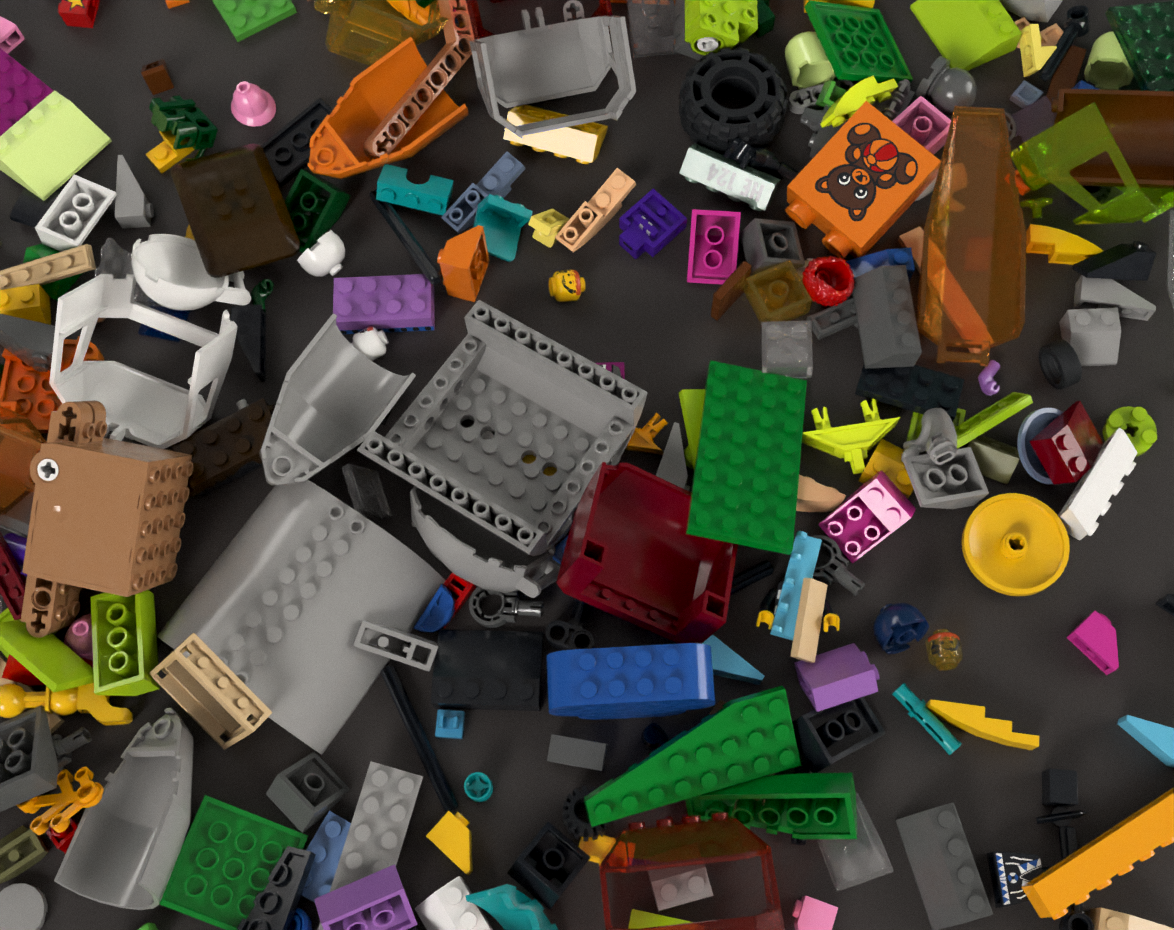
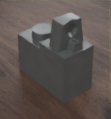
[800,106,848,158]

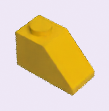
[426,811,473,875]

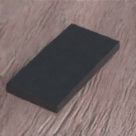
[261,98,333,187]

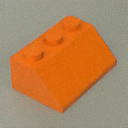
[437,225,490,302]

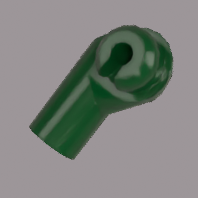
[251,279,274,312]

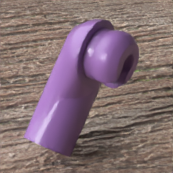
[978,360,1000,396]

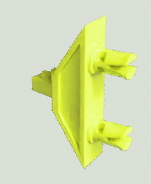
[802,399,900,474]

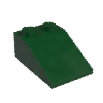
[284,169,351,253]

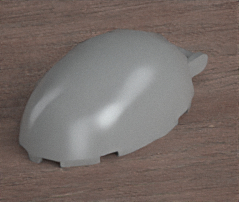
[410,486,561,598]

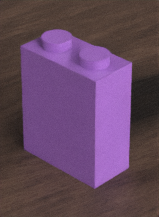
[794,643,880,712]

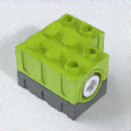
[674,0,758,61]

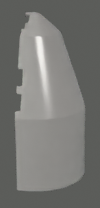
[260,313,416,485]
[54,708,194,910]

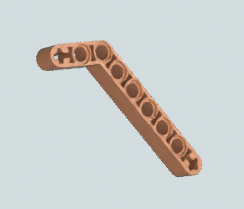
[363,0,475,159]

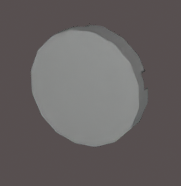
[0,883,48,930]

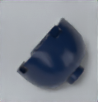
[873,603,929,654]

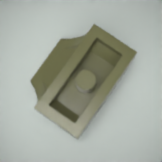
[0,825,49,884]

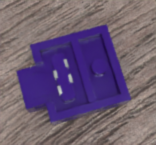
[619,189,687,259]

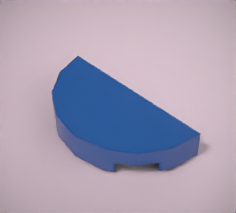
[414,584,455,632]

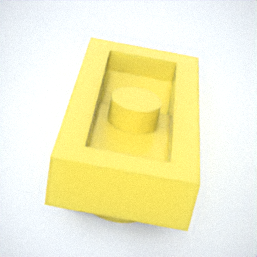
[1019,24,1057,77]
[528,209,570,248]

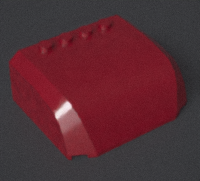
[556,462,738,644]

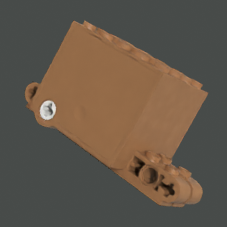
[21,400,193,638]

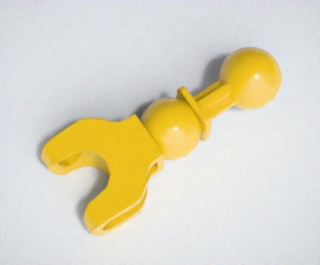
[0,683,133,726]

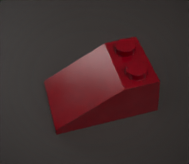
[1029,401,1103,484]

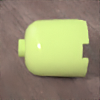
[785,31,836,89]
[1084,31,1138,90]

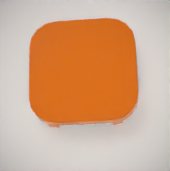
[0,336,104,433]

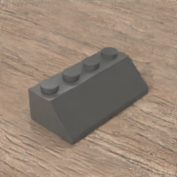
[852,265,922,368]
[895,802,993,930]

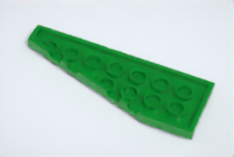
[584,686,801,827]

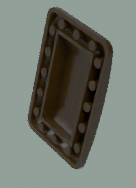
[171,144,301,278]

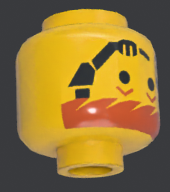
[548,270,585,302]

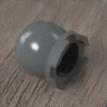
[915,56,977,115]

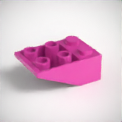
[818,470,916,563]

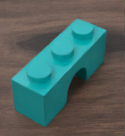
[376,164,454,216]

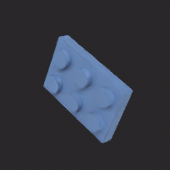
[302,811,351,903]

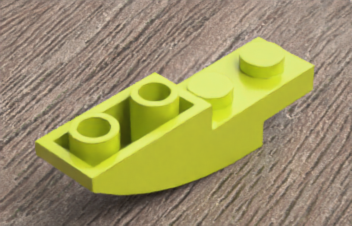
[820,75,898,128]

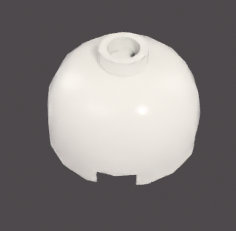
[297,230,345,277]

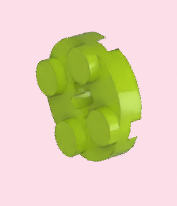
[1103,406,1157,456]

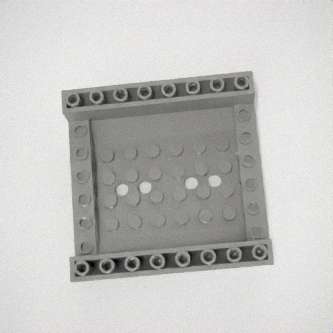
[357,300,647,556]

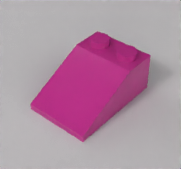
[687,209,741,285]

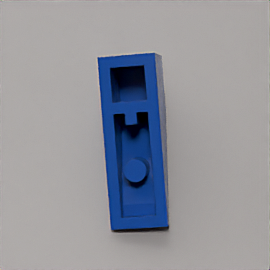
[846,248,915,282]

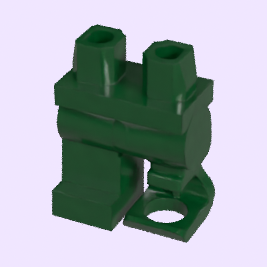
[149,95,218,150]

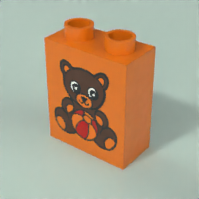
[785,101,941,259]

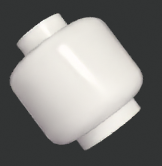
[351,326,389,361]

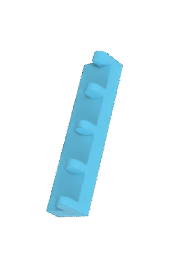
[770,531,822,641]

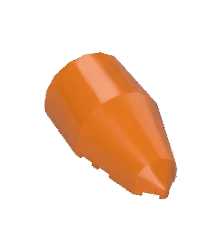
[308,36,468,179]

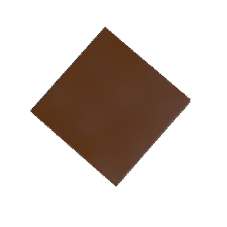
[711,261,752,321]

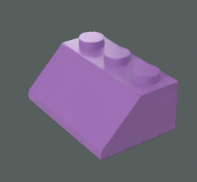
[314,864,418,930]

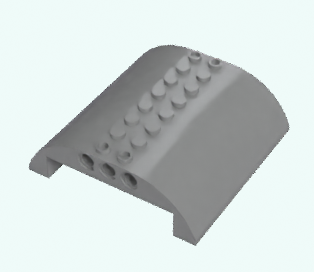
[157,480,446,755]

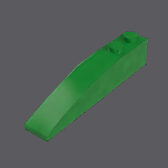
[685,773,857,839]

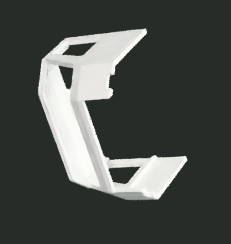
[49,274,237,449]

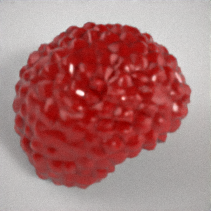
[802,256,855,307]

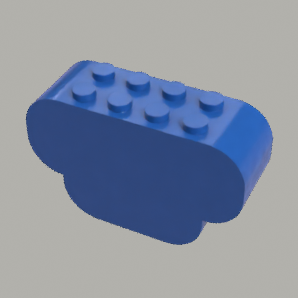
[546,643,715,720]

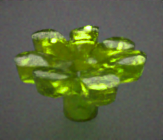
[1020,197,1053,218]

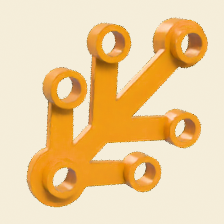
[16,767,104,835]

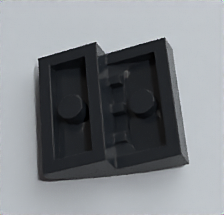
[10,187,64,228]

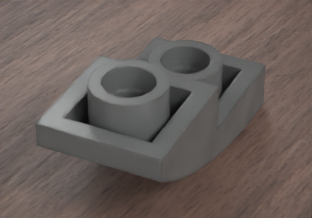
[547,734,608,771]

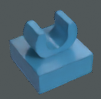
[435,710,465,739]

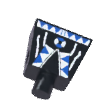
[987,851,1052,908]

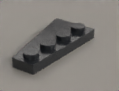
[237,846,316,930]

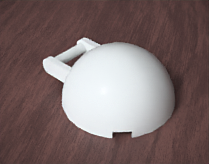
[131,234,251,311]

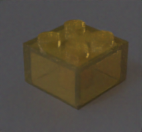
[744,260,812,331]

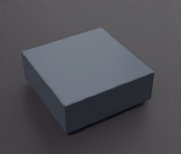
[1009,80,1044,112]

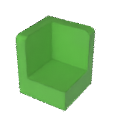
[816,80,847,108]

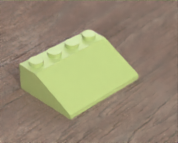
[0,90,112,201]

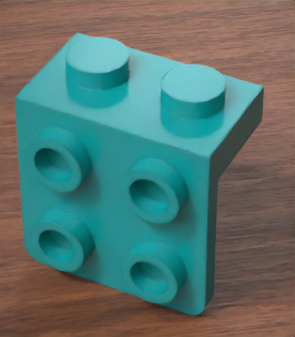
[473,194,533,262]

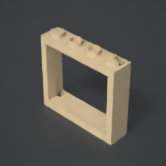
[149,632,273,750]

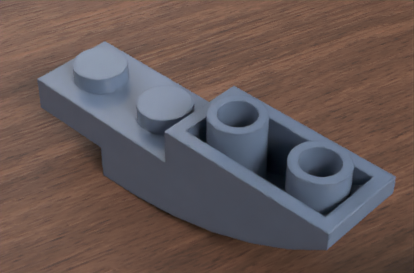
[441,151,526,233]

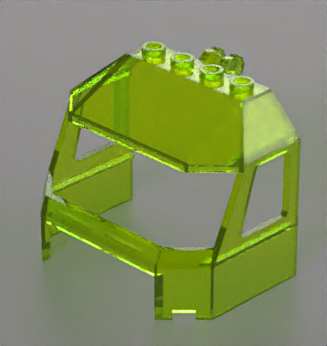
[1009,102,1174,225]

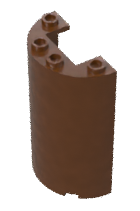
[1045,88,1174,189]

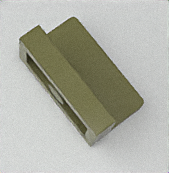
[967,435,1020,484]

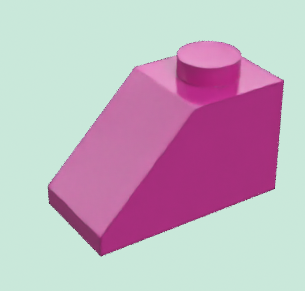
[1066,610,1119,675]

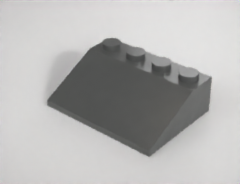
[0,705,58,812]

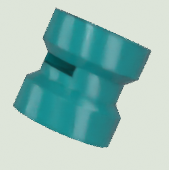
[464,772,494,803]

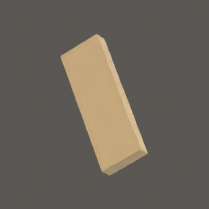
[790,578,828,663]

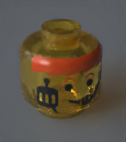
[925,629,963,671]

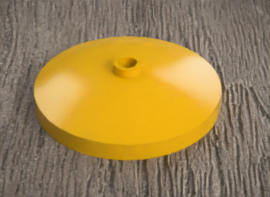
[962,493,1070,596]

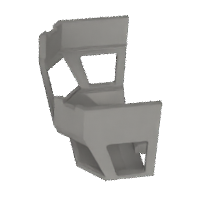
[469,7,636,139]

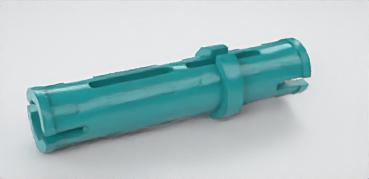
[892,683,962,755]

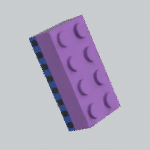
[333,274,435,334]

